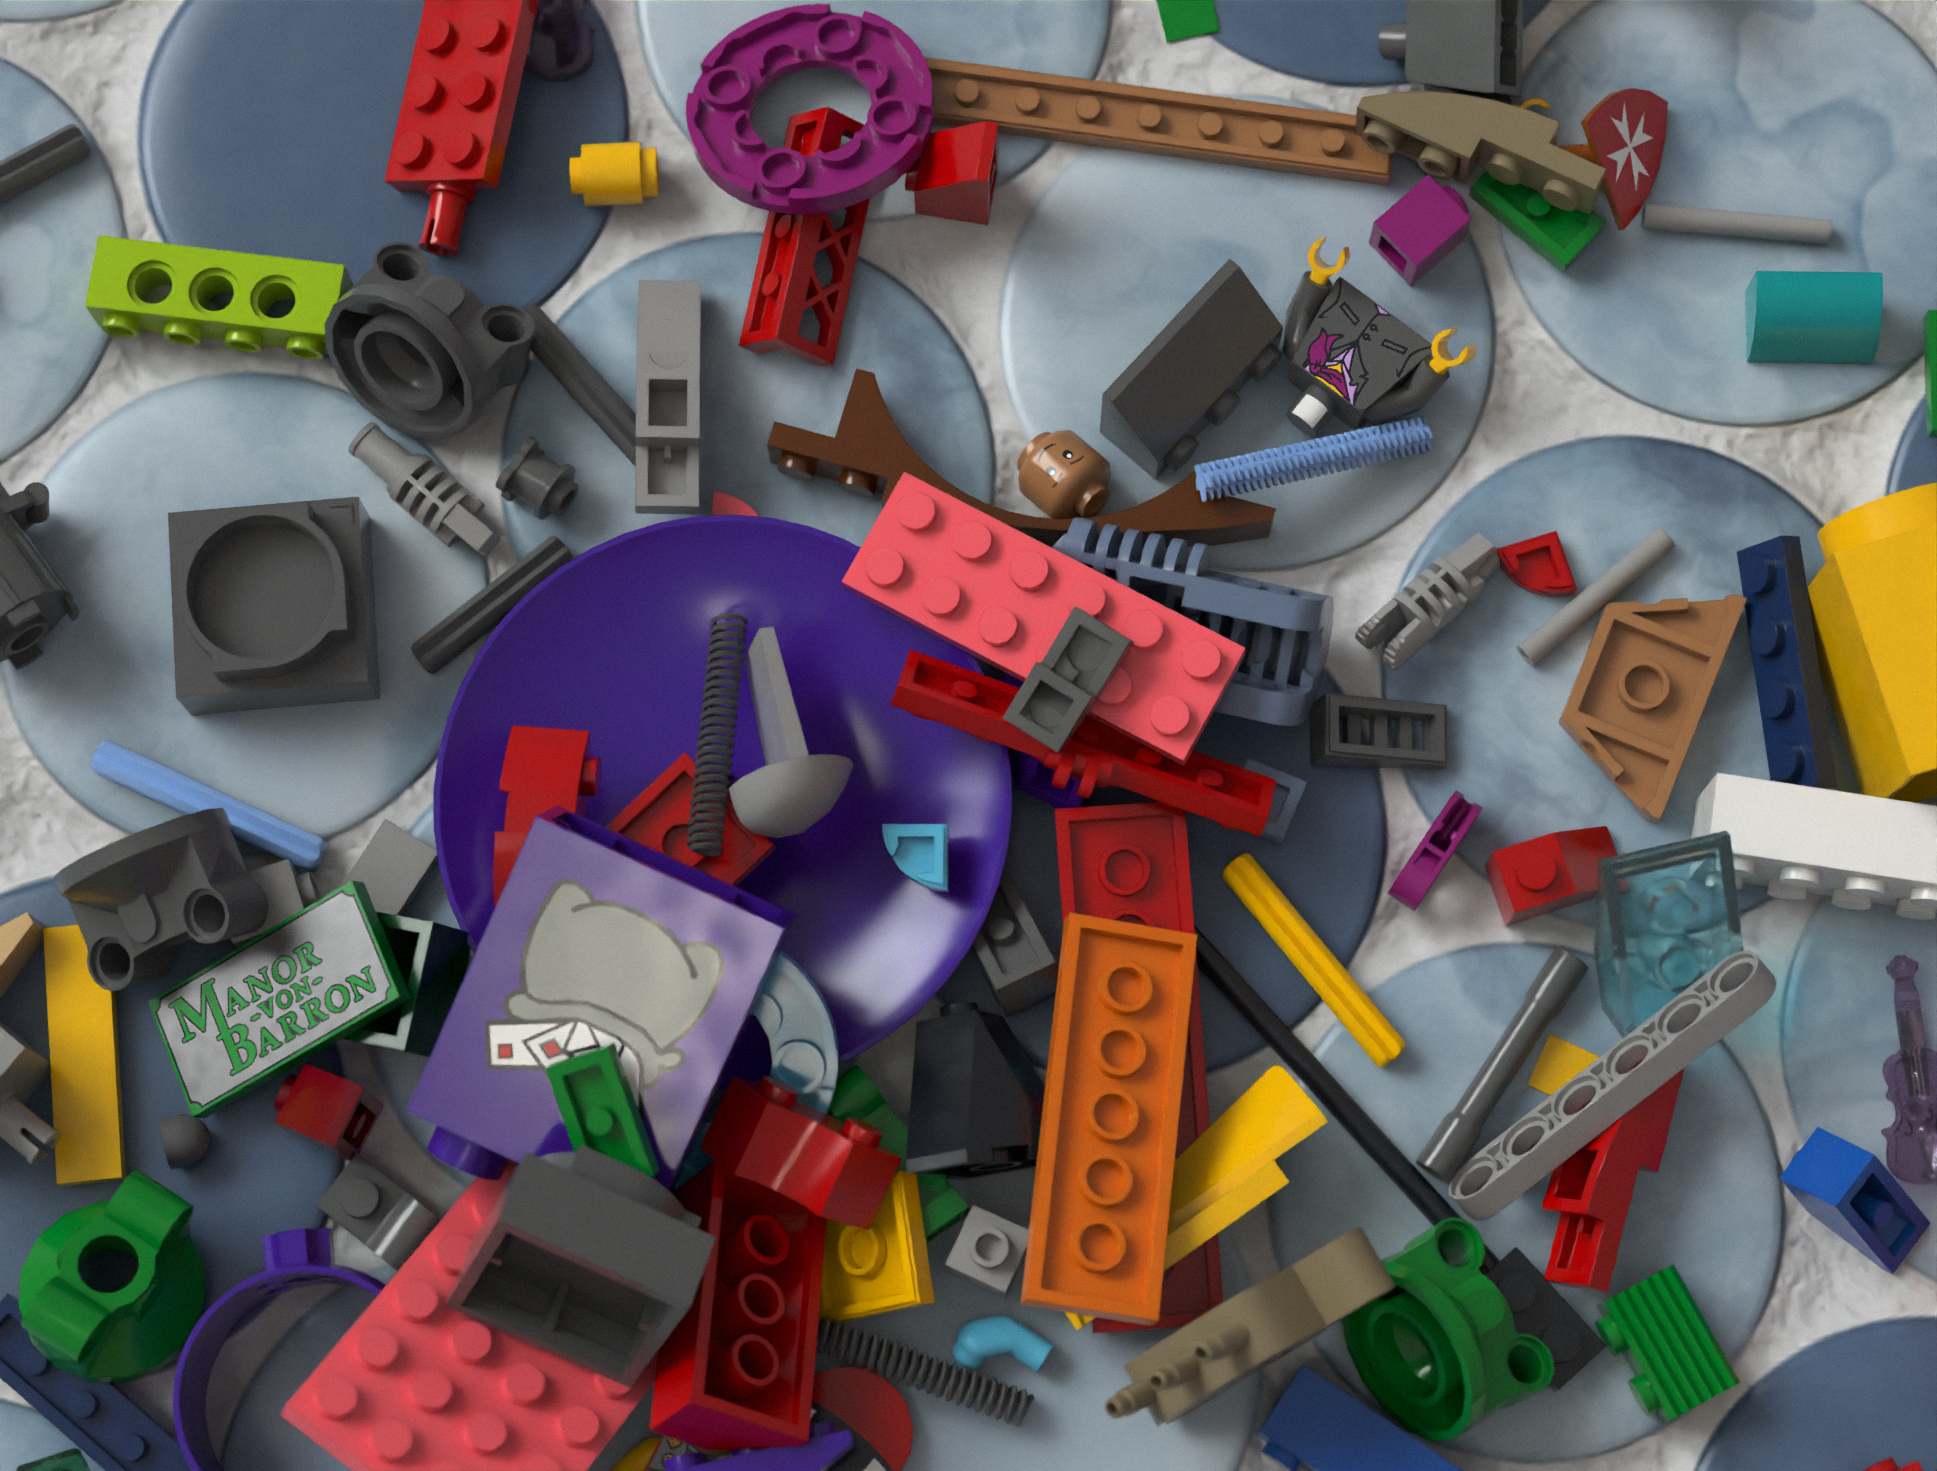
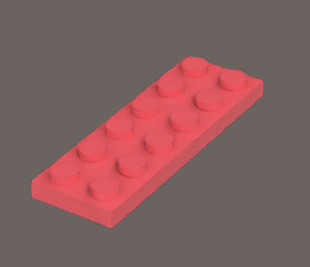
[841,472,1246,766]

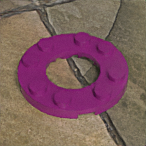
[686,4,935,214]

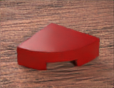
[1497,531,1577,597]

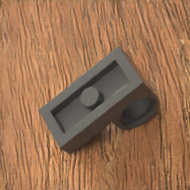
[972,868,1058,1018]
[316,1153,441,1271]

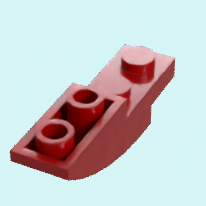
[1541,1064,1684,1293]

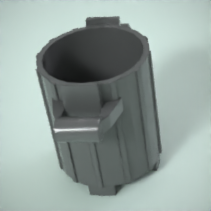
[0,482,79,670]

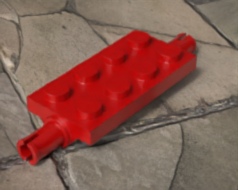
[384,0,539,257]

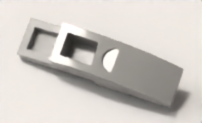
[635,280,701,514]

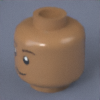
[1017,430,1111,519]

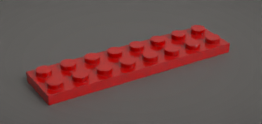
[1054,802,1223,1333]

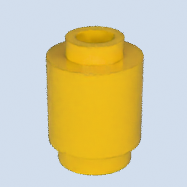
[569,142,660,207]

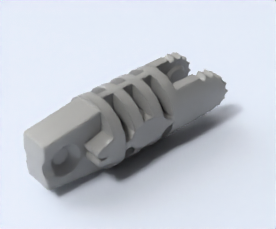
[1354,533,1500,671]

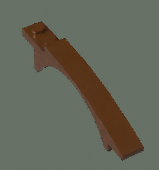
[767,368,1276,549]

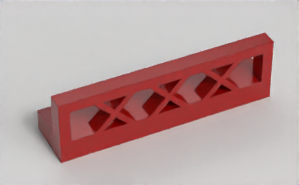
[738,106,870,367]

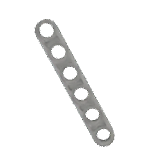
[1448,951,1776,1221]

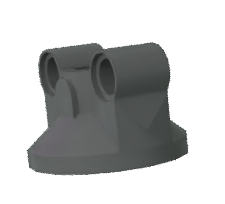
[324,242,535,440]
[54,808,268,991]

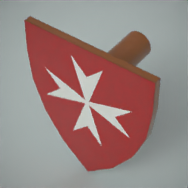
[1557,88,1668,230]

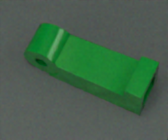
[828,1065,969,1244]

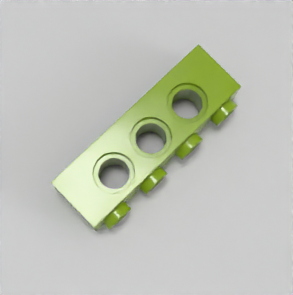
[85,235,354,360]

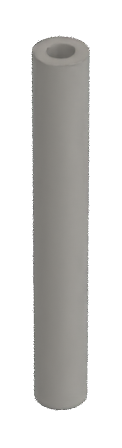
[1641,203,1832,244]
[1517,528,1675,666]

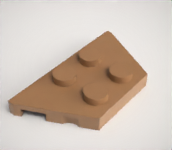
[1558,595,1747,824]

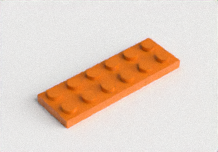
[1020,912,1197,1326]

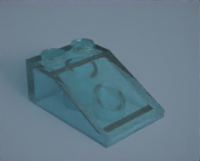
[1594,831,1744,1038]

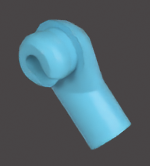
[952,1314,1054,1372]

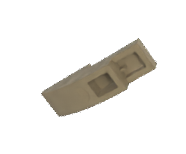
[1355,92,1606,215]

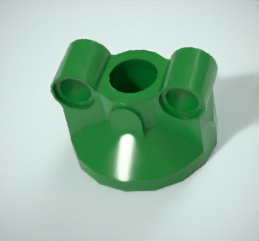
[19,1169,205,1382]
[1342,1217,1554,1441]

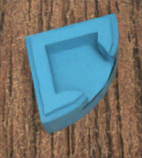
[882,824,949,892]

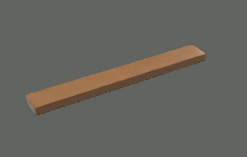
[924,57,1393,186]

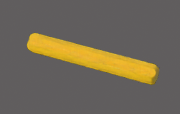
[1222,853,1406,1067]

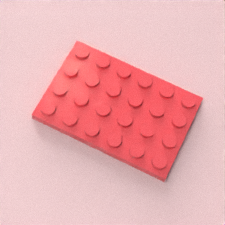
[280,1159,658,1471]

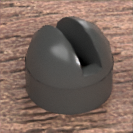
[160,1114,211,1170]

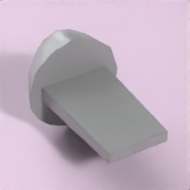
[729,627,854,838]

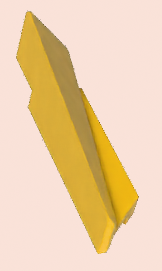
[1064,1065,1328,1330]

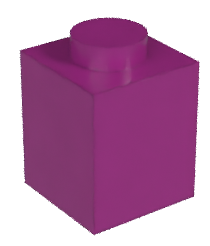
[1369,174,1472,286]

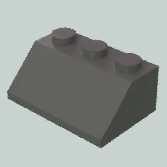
[1100,259,1283,480]

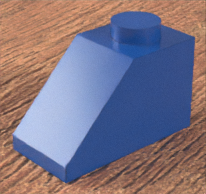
[1779,1127,1931,1275]

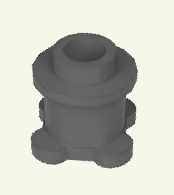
[496,437,579,520]

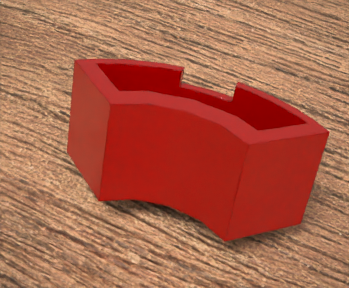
[493,725,602,908]
[700,1076,902,1230]

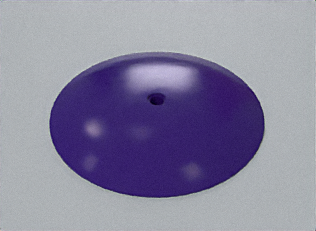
[433,515,1012,1091]

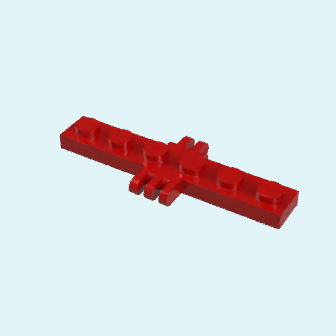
[890,649,1276,837]

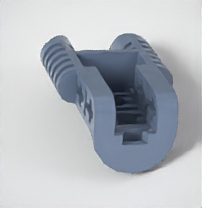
[1051,517,1334,726]

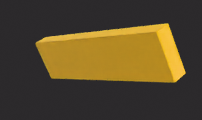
[43,925,127,1187]

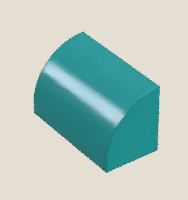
[1745,271,1883,364]

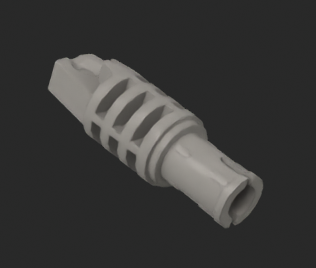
[348,422,501,557]

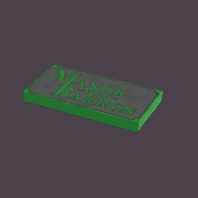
[148,880,411,1118]

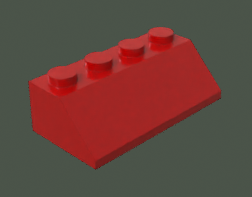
[649,1160,827,1450]

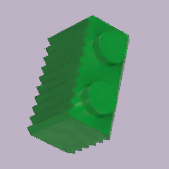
[1595,1264,1740,1423]

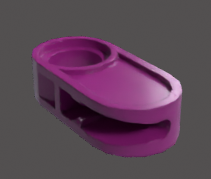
[1387,790,1483,911]

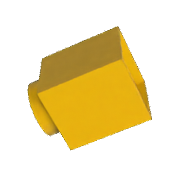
[1807,482,1937,803]

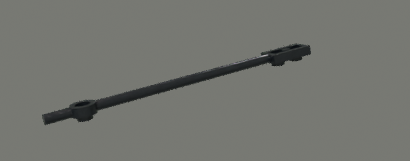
[1053,802,1606,1392]

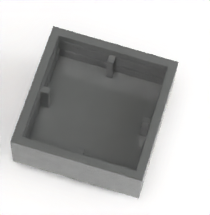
[168,496,380,715]
[445,1144,716,1388]

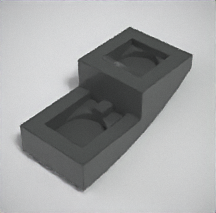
[1003,607,1134,753]

